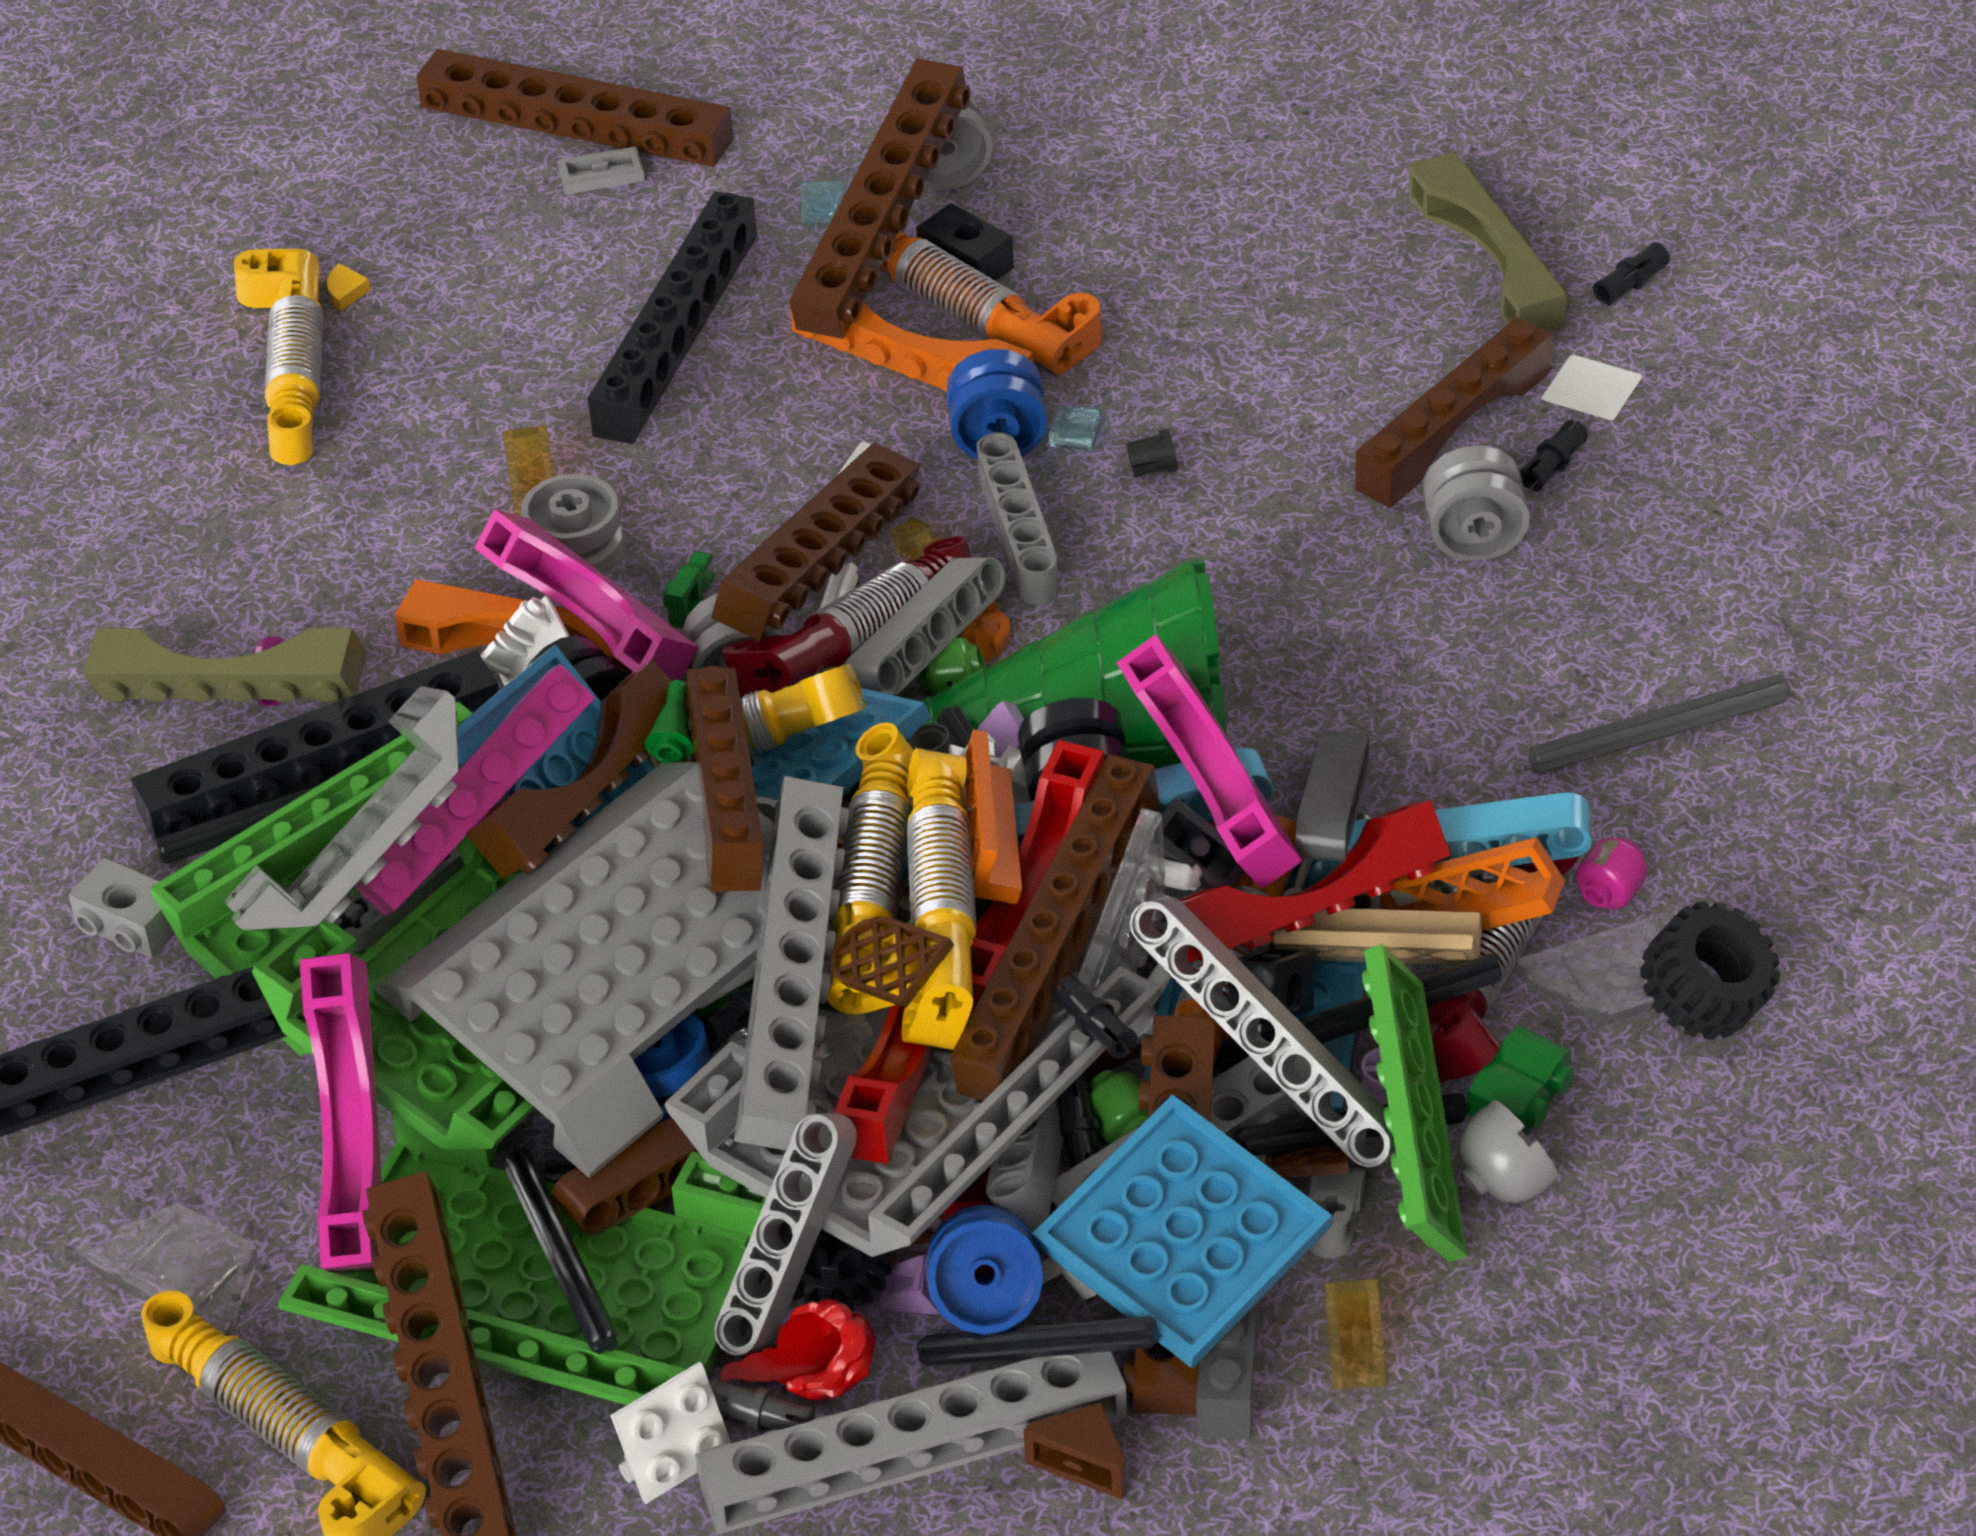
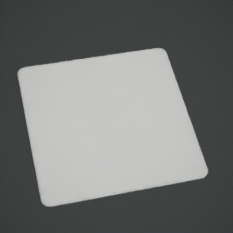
[1542,355,1642,420]

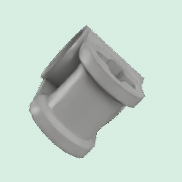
[1309,1165,1367,1259]

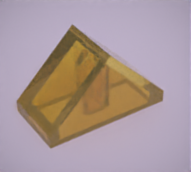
[503,425,554,516]
[1324,1278,1386,1390]

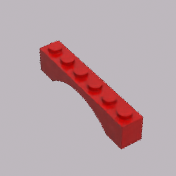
[970,740,1106,1014]
[1165,800,1451,963]
[834,921,934,1164]

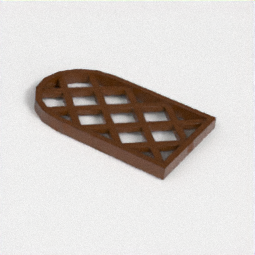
[830,916,954,1008]
[1265,1143,1349,1178]

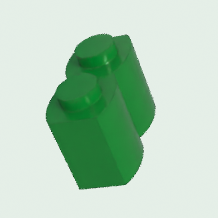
[1467,1025,1575,1133]

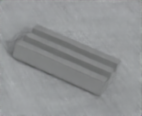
[557,147,645,195]

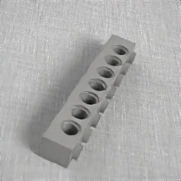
[734,776,849,1150]
[695,1351,1127,1535]

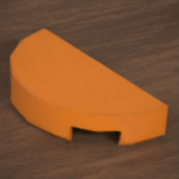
[960,601,1011,663]

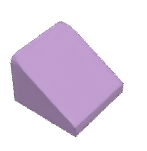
[977,700,1024,758]
[879,1253,940,1314]

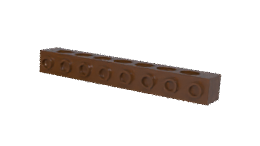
[416,49,734,167]
[789,58,971,339]
[711,442,921,642]
[950,754,1160,1101]
[1124,1015,1215,1415]
[362,1170,517,1536]

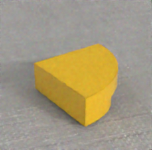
[327,263,370,311]

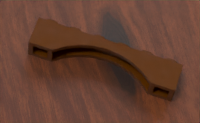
[1355,317,1552,508]
[465,659,686,879]
[686,666,763,892]

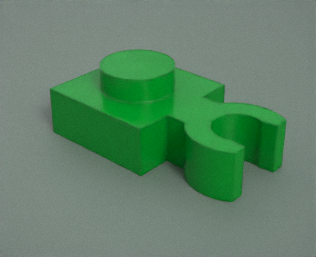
[663,551,715,629]

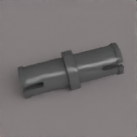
[710,1379,816,1431]

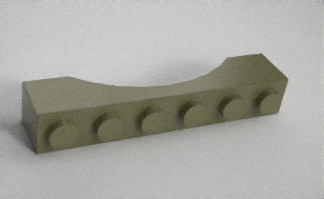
[1409,152,1570,332]
[84,628,367,703]

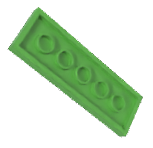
[1362,944,1468,1262]

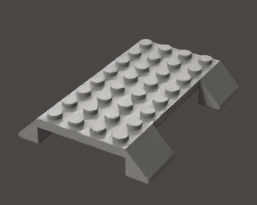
[224,686,458,930]
[376,762,838,1178]
[665,875,1161,1257]

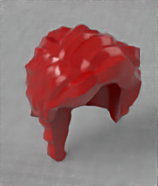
[720,1299,876,1401]

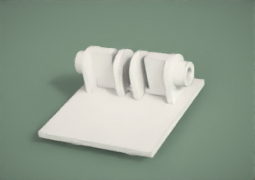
[480,595,569,686]
[610,1361,731,1504]

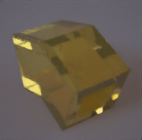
[890,518,940,561]

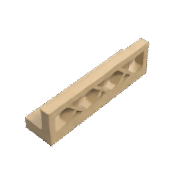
[1273,909,1483,965]

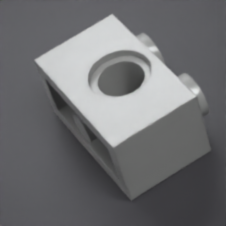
[68,858,175,958]

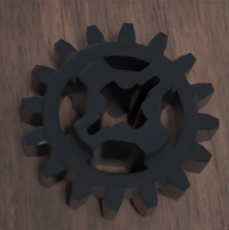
[784,1229,892,1311]

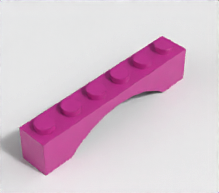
[474,509,699,681]
[1116,634,1303,889]
[353,663,596,916]
[300,953,382,1274]

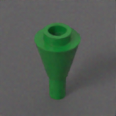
[645,680,693,763]

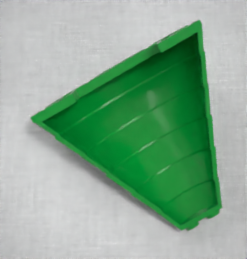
[920,557,1227,851]

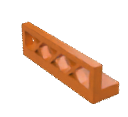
[962,729,1022,904]
[1380,837,1565,931]

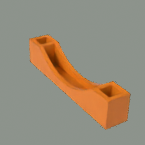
[790,302,1033,392]
[394,579,633,675]

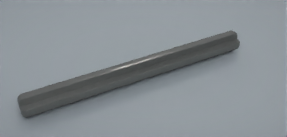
[1528,674,1790,773]

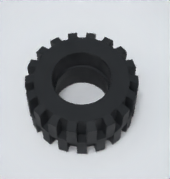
[1640,901,1780,1040]

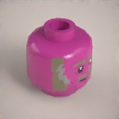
[1575,838,1648,910]

